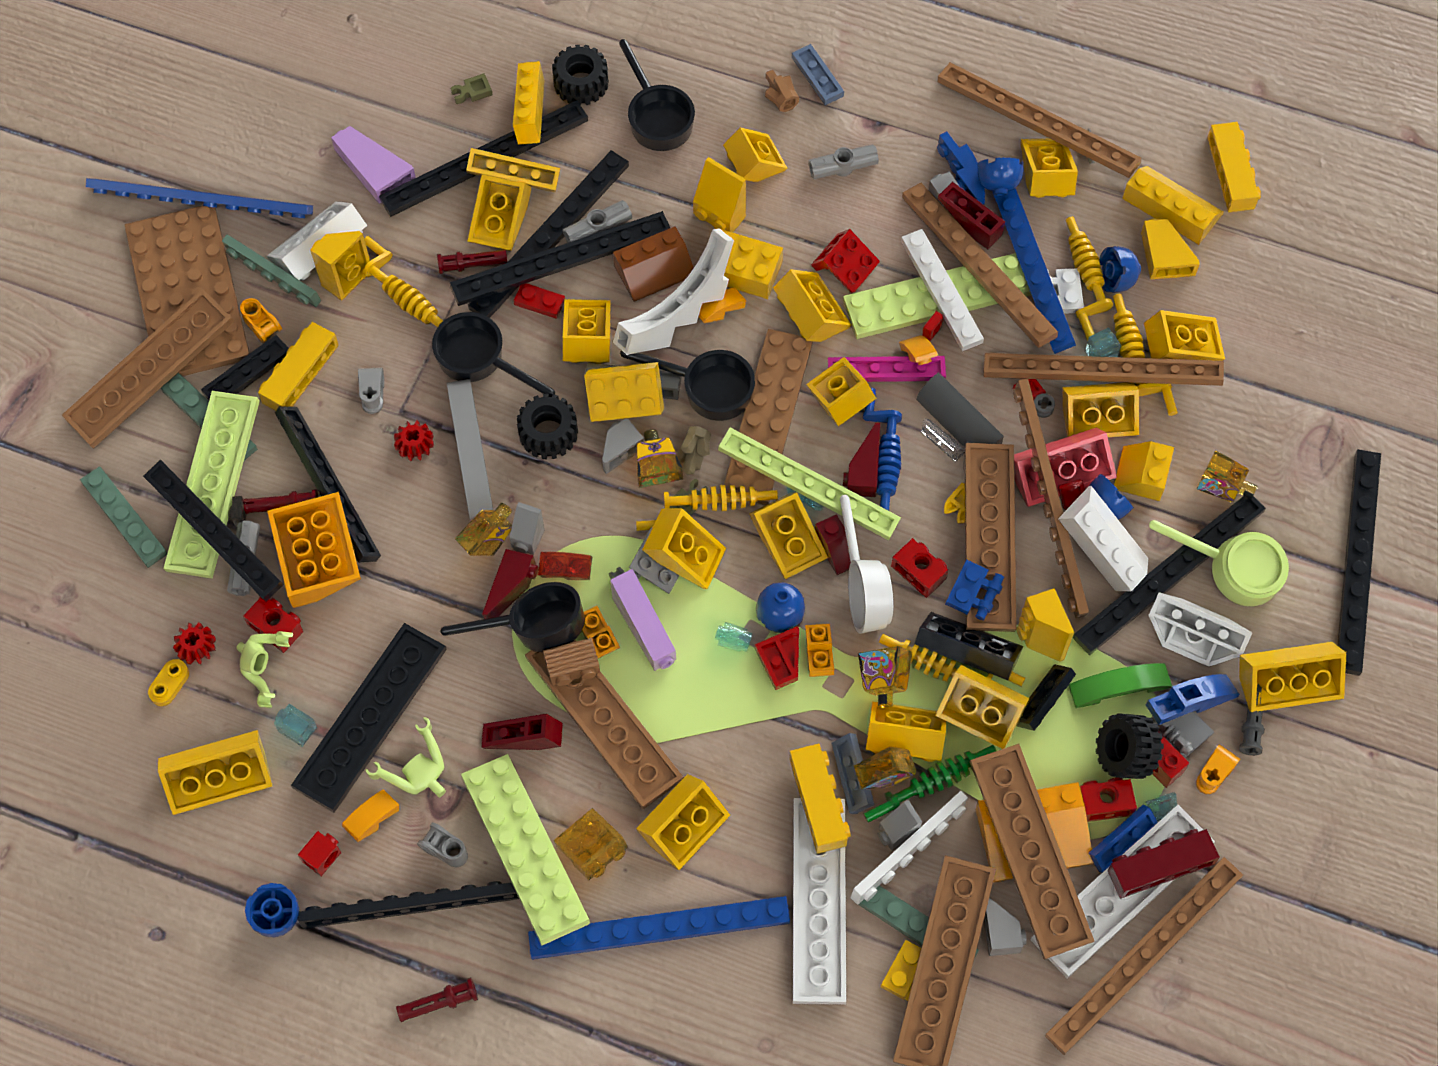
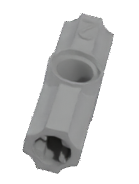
[808,144,879,179]
[563,200,632,243]
[227,521,260,596]

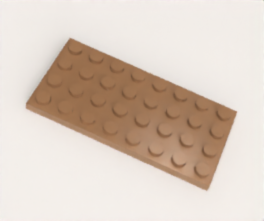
[124,205,250,379]

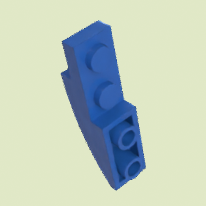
[937,131,985,205]
[1145,674,1240,725]

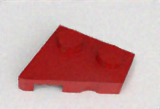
[755,626,799,690]

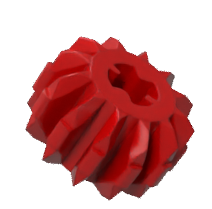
[394,420,434,461]
[173,622,216,665]

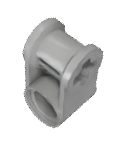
[358,368,384,414]
[417,822,468,867]

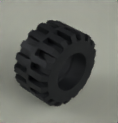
[552,44,609,105]
[517,394,578,460]
[1095,713,1164,779]

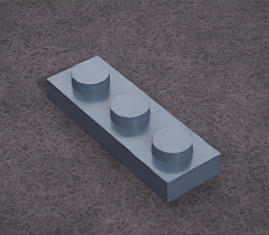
[792,44,844,105]
[831,733,875,814]

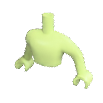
[237,631,293,708]
[366,717,446,797]

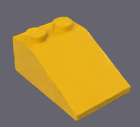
[1021,138,1078,198]
[693,157,746,233]
[467,174,532,251]
[563,299,611,363]
[1144,310,1225,361]
[749,492,828,579]
[642,508,726,589]

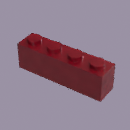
[1107,829,1220,899]

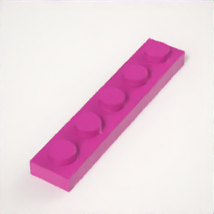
[827,356,946,382]

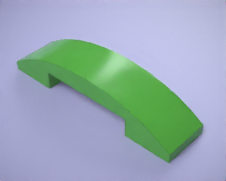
[1069,663,1172,708]

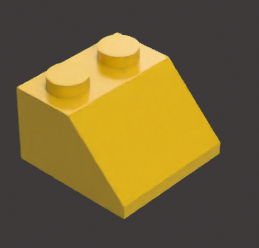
[723,127,787,182]
[806,357,877,427]
[1114,441,1174,501]

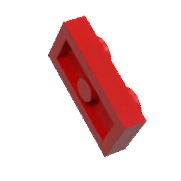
[513,283,565,319]

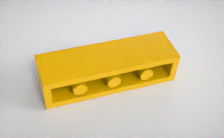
[513,61,545,145]
[1207,122,1261,213]
[466,148,560,193]
[258,322,339,411]
[789,743,851,854]

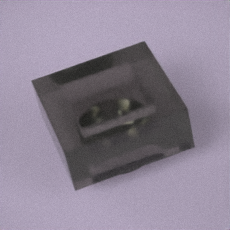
[228,496,246,529]

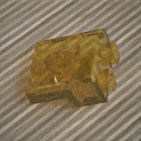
[553,808,628,880]

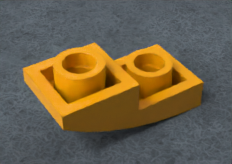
[698,287,746,323]
[899,335,938,365]
[582,606,620,659]
[805,624,834,677]
[342,789,399,842]

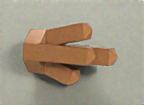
[765,70,799,112]

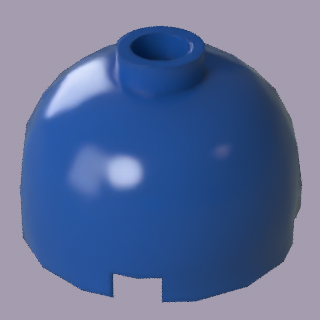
[977,158,1024,196]
[1099,246,1141,293]
[1089,474,1134,520]
[756,582,805,633]
[245,883,299,938]

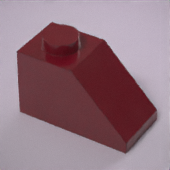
[815,514,851,575]

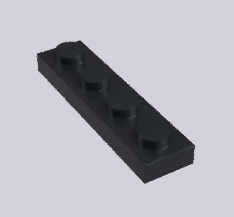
[201,335,289,400]

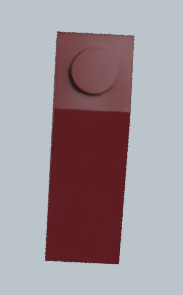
[938,181,1005,250]
[843,423,880,497]
[482,549,538,619]
[481,713,563,750]

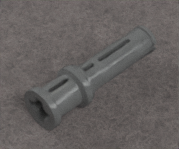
[1239,684,1265,756]

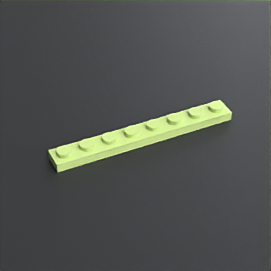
[718,427,901,540]

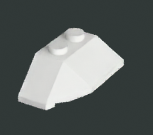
[1149,593,1252,667]

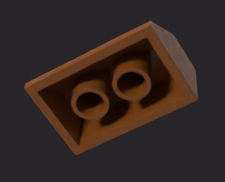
[613,226,694,302]

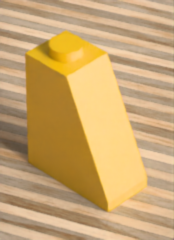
[1141,218,1200,280]

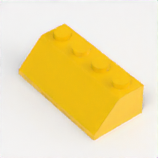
[1122,166,1224,245]
[1239,642,1346,712]
[158,730,272,815]

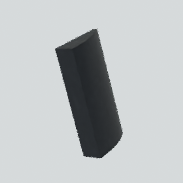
[914,612,1023,680]

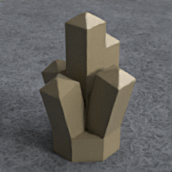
[677,426,711,475]

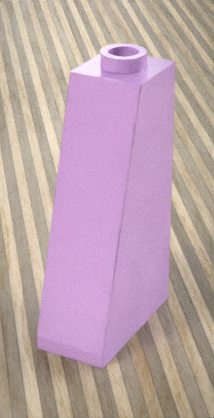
[331,126,416,204]
[610,569,676,671]

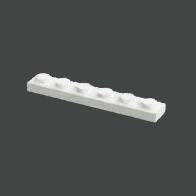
[901,229,984,351]
[850,791,968,905]

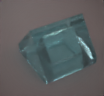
[1145,792,1177,821]

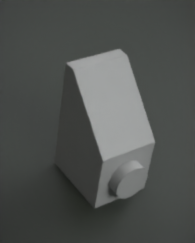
[602,418,644,474]
[509,502,545,555]
[878,800,922,851]
[984,898,1026,956]

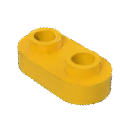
[148,659,189,706]

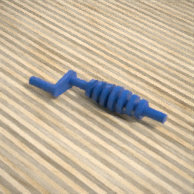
[863,388,902,511]

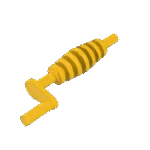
[1065,216,1113,341]
[363,236,443,328]
[1113,293,1178,416]
[636,485,778,531]
[879,634,1025,687]

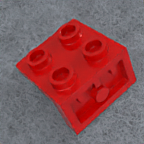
[811,229,880,293]

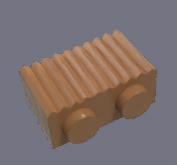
[543,638,600,686]

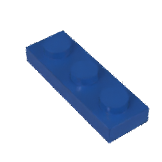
[1089,804,1158,873]

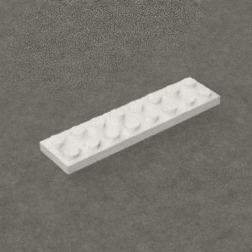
[793,798,846,1005]
[1030,805,1215,979]

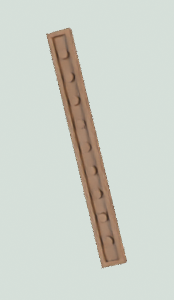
[938,62,1142,178]
[902,183,1058,348]
[984,353,1224,386]
[1013,378,1089,618]
[1045,857,1243,1055]

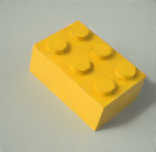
[718,228,783,299]
[584,362,664,422]
[935,665,1030,749]

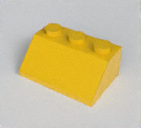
[310,231,370,301]
[773,269,852,342]
[1062,382,1139,438]
[1016,588,1074,662]
[866,702,946,762]
[636,774,730,870]

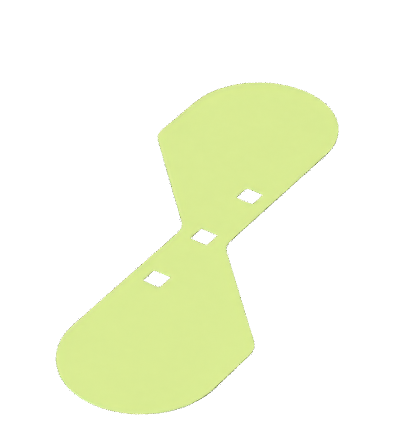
[512,536,1164,840]

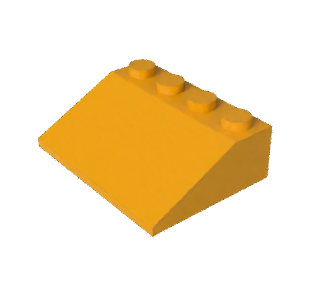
[267,492,361,608]
[975,782,1094,883]

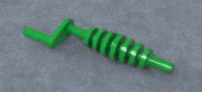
[864,745,996,823]

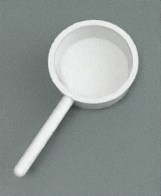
[840,495,893,634]

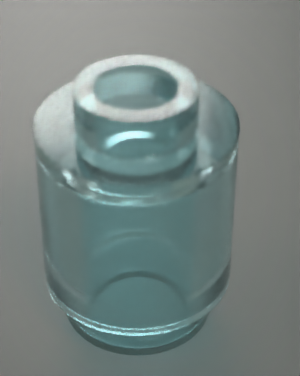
[715,622,753,652]

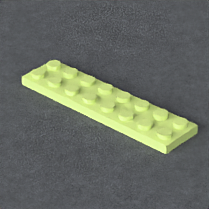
[843,253,1032,339]
[163,391,260,579]
[461,754,590,946]

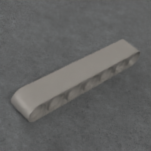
[447,379,496,529]

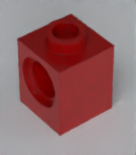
[298,831,341,877]

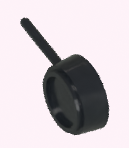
[619,39,695,151]
[432,312,555,397]
[620,350,755,421]
[440,582,585,652]

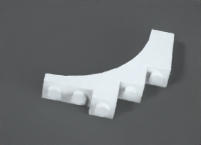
[613,229,734,355]

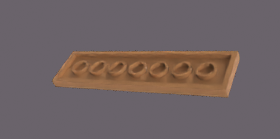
[62,288,234,449]
[724,329,813,505]
[965,443,1016,632]
[525,640,684,809]
[970,744,1095,960]
[893,855,996,1066]

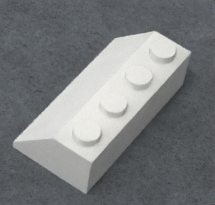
[267,202,367,281]
[1058,486,1148,591]

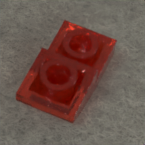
[538,552,593,580]

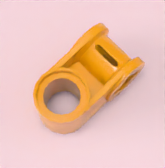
[240,298,282,343]
[1196,744,1240,795]

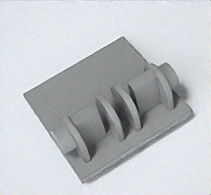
[629,527,679,594]
[1151,711,1214,758]

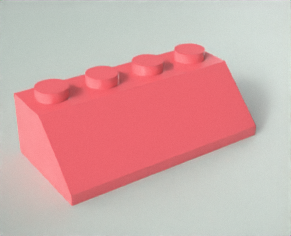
[1014,428,1117,507]

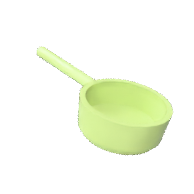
[1149,520,1289,606]

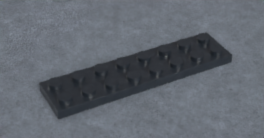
[291,623,447,813]

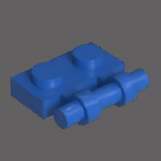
[945,559,1004,621]

